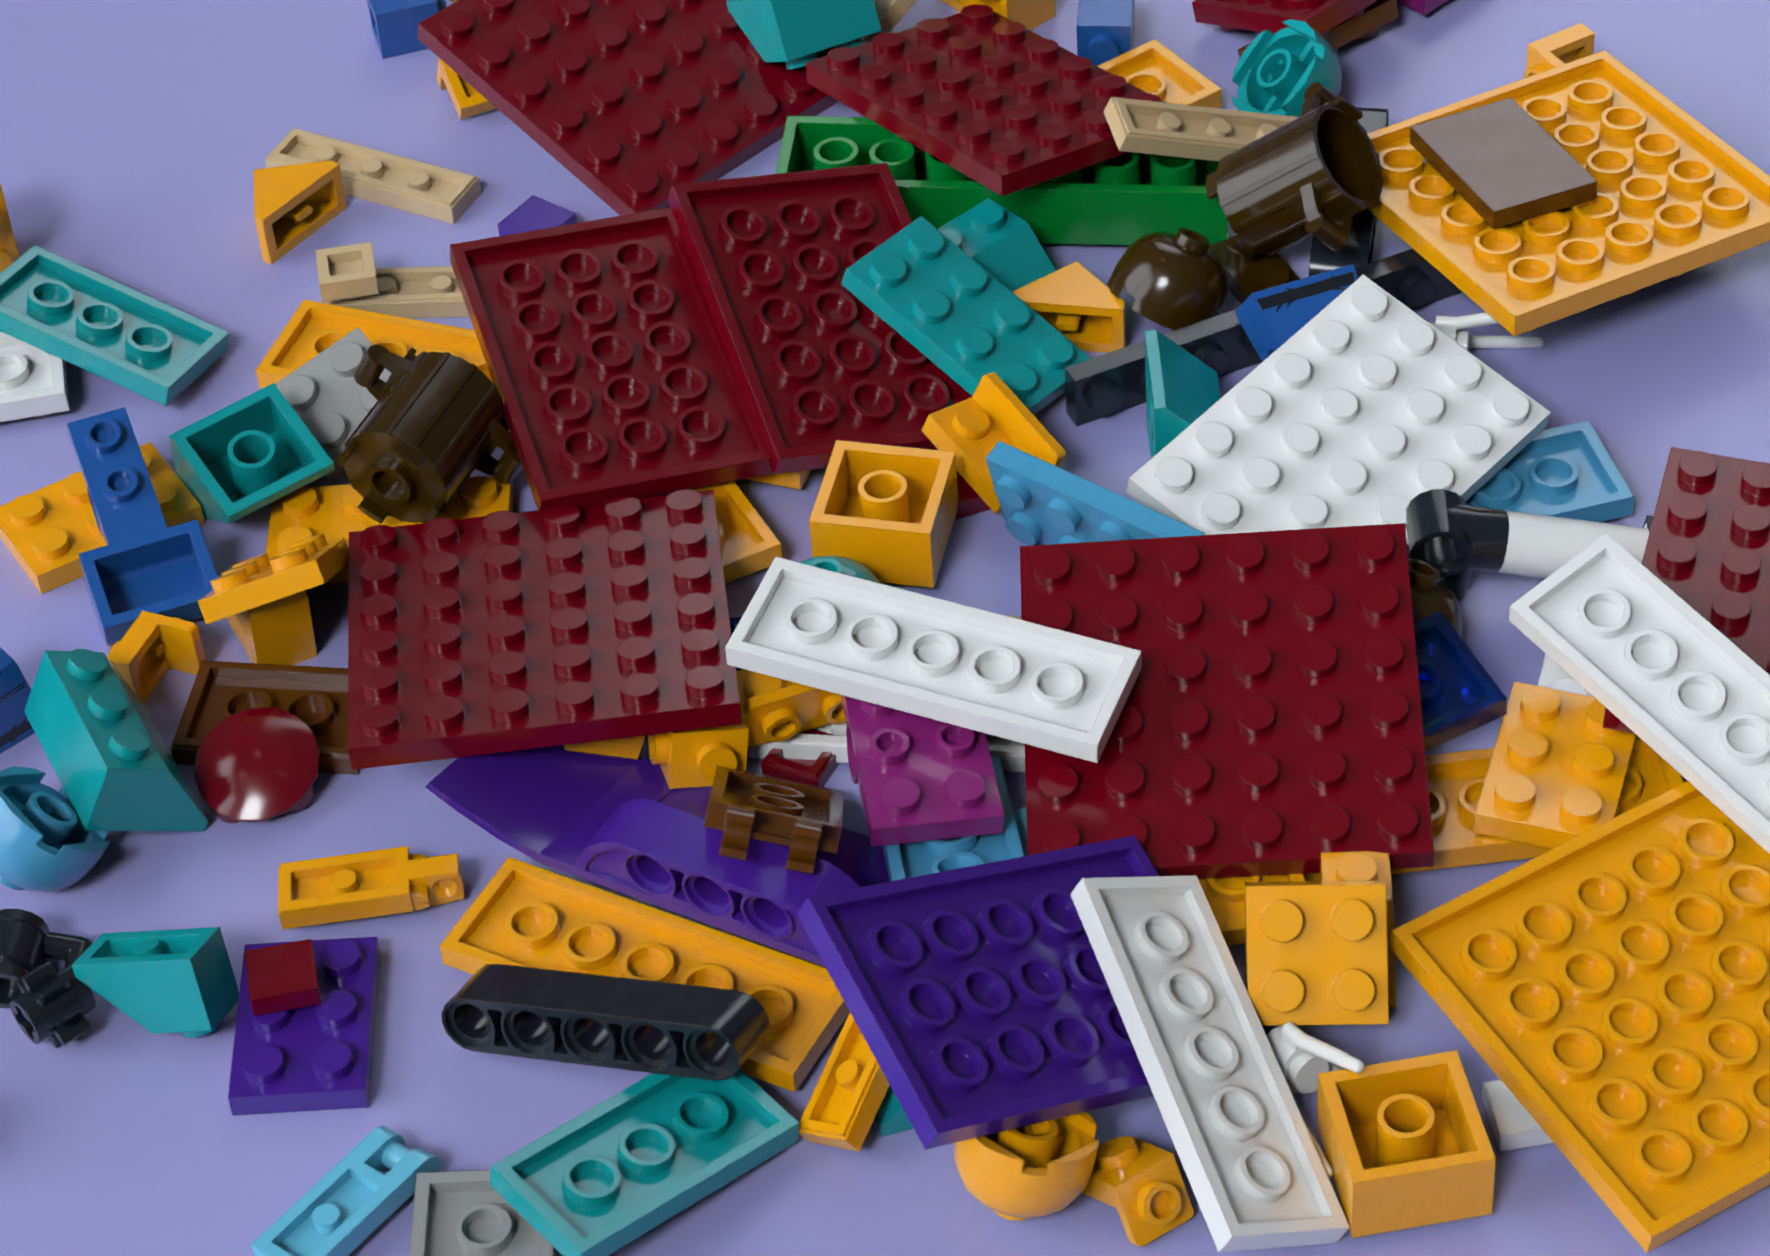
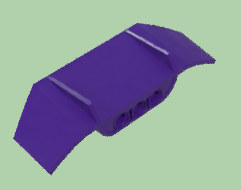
[425,745,890,967]

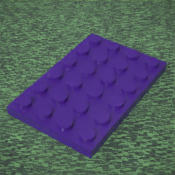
[797,835,1159,1150]

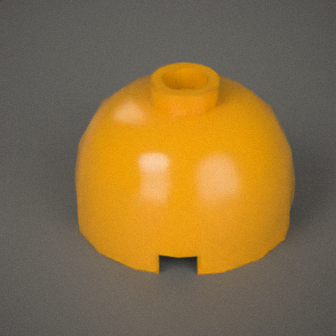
[954,1112,1099,1221]

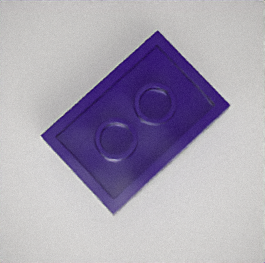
[228,936,381,1116]

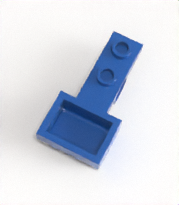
[67,407,218,645]

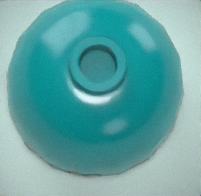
[1232,19,1343,117]

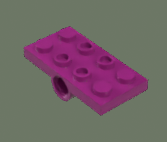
[841,695,1004,847]

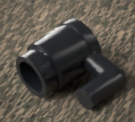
[0,908,92,1008]

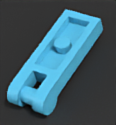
[251,1125,441,1256]

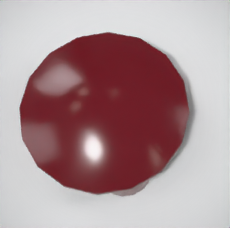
[194,707,320,823]

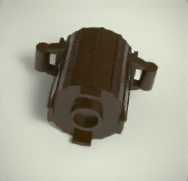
[1206,82,1384,257]
[337,345,523,524]

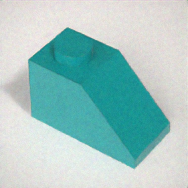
[72,927,239,1038]

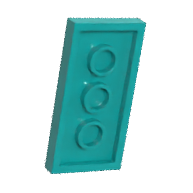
[841,216,1091,415]
[0,245,229,406]
[490,1069,800,1256]

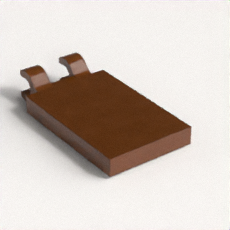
[703,765,844,875]

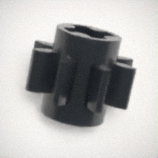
[10,962,96,1048]

